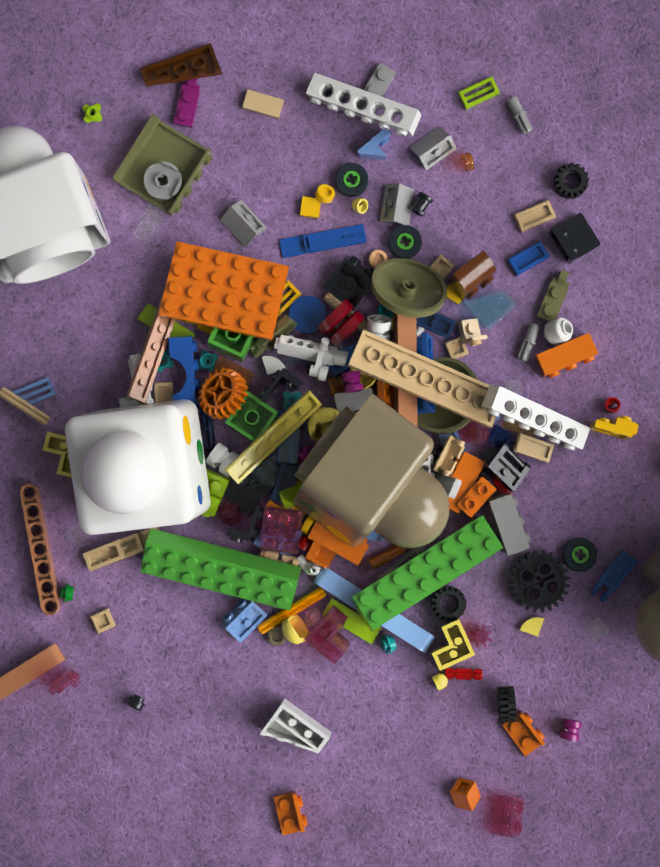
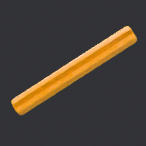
[257,587,326,634]

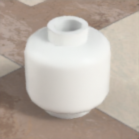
[544,318,573,345]

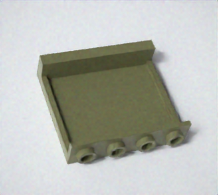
[113,114,213,217]

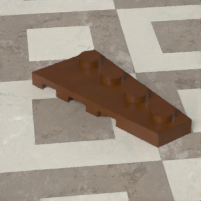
[140,43,223,87]

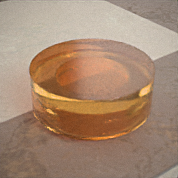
[461,152,474,172]

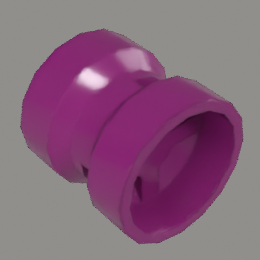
[341,371,364,393]
[559,718,582,742]

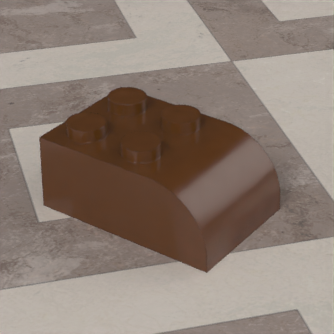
[448,250,496,301]

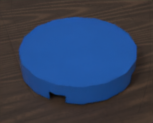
[289,296,327,334]

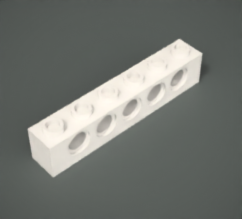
[306,73,421,137]
[481,385,590,451]

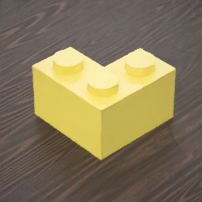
[43,432,72,478]
[431,619,475,671]

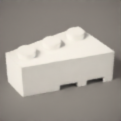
[260,699,332,753]

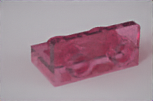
[47,669,82,695]

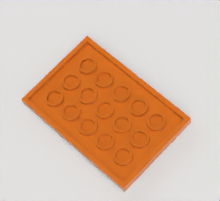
[159,241,289,341]

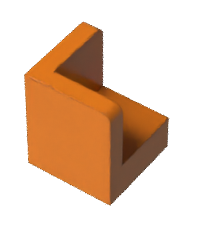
[305,541,336,569]
[450,777,481,811]

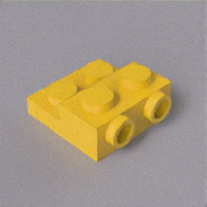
[590,415,639,440]

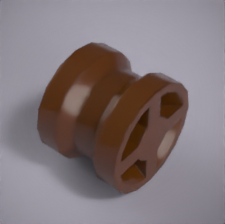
[327,374,345,396]

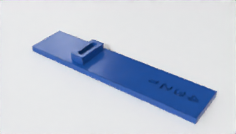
[279,224,367,258]

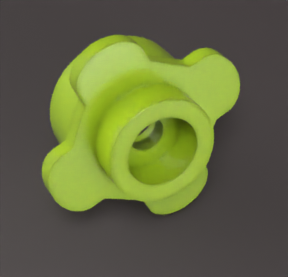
[82,103,102,123]

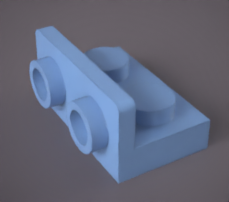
[221,598,268,643]

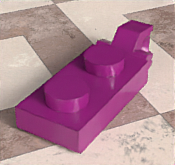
[173,79,200,128]

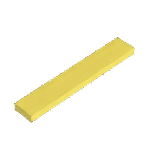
[224,390,322,484]

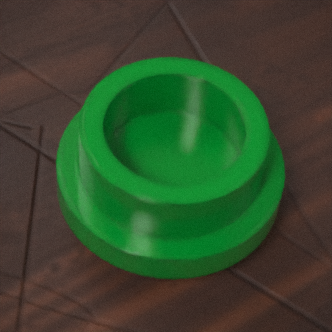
[60,583,74,603]

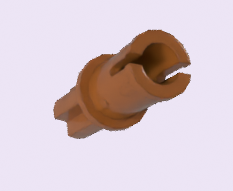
[368,545,406,570]

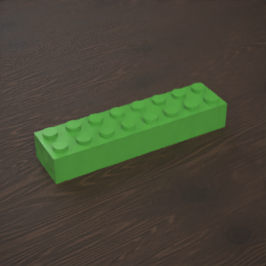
[350,515,503,632]
[140,528,301,611]

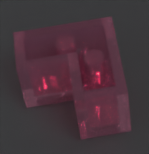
[304,605,351,664]

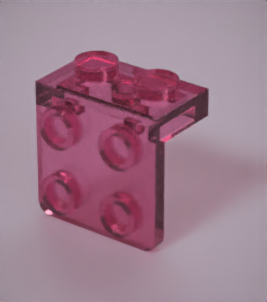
[260,506,303,554]

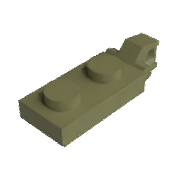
[537,270,570,322]
[249,315,297,358]

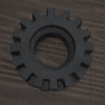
[553,163,589,199]
[431,586,467,621]
[497,686,517,722]

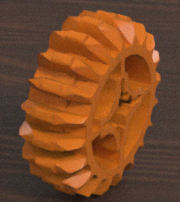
[198,368,248,420]

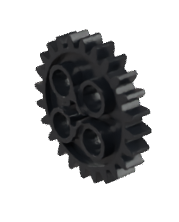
[507,550,570,613]

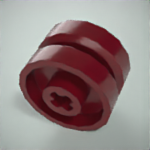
[316,299,365,348]

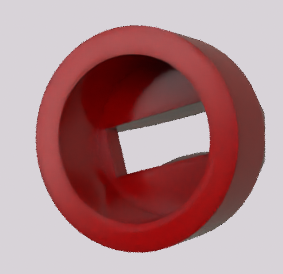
[605,397,621,414]
[296,536,313,552]

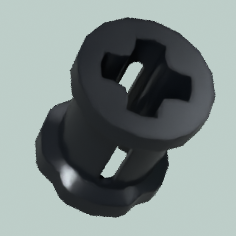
[409,192,433,217]

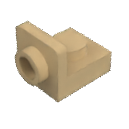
[458,318,488,346]

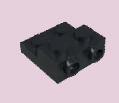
[323,255,374,311]

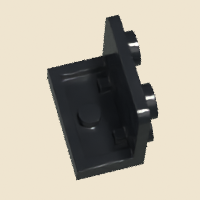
[227,503,264,543]

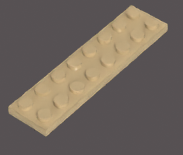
[348,330,496,428]

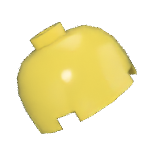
[308,407,340,443]

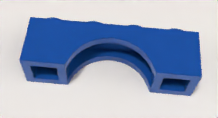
[169,336,201,409]

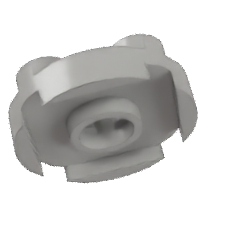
[144,161,182,201]

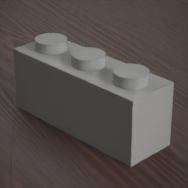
[487,492,531,556]

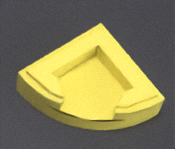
[519,617,544,637]

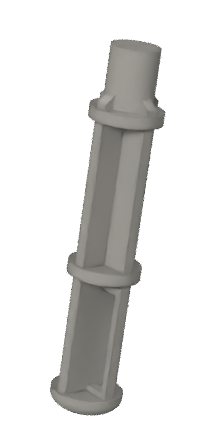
[377,545,427,581]

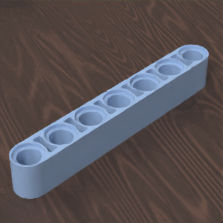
[313,567,435,653]

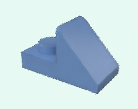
[357,129,391,160]

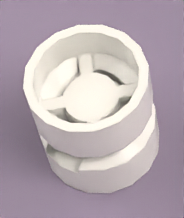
[366,315,392,341]
[205,442,239,477]

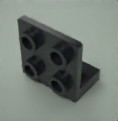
[548,213,601,265]
[260,368,303,403]

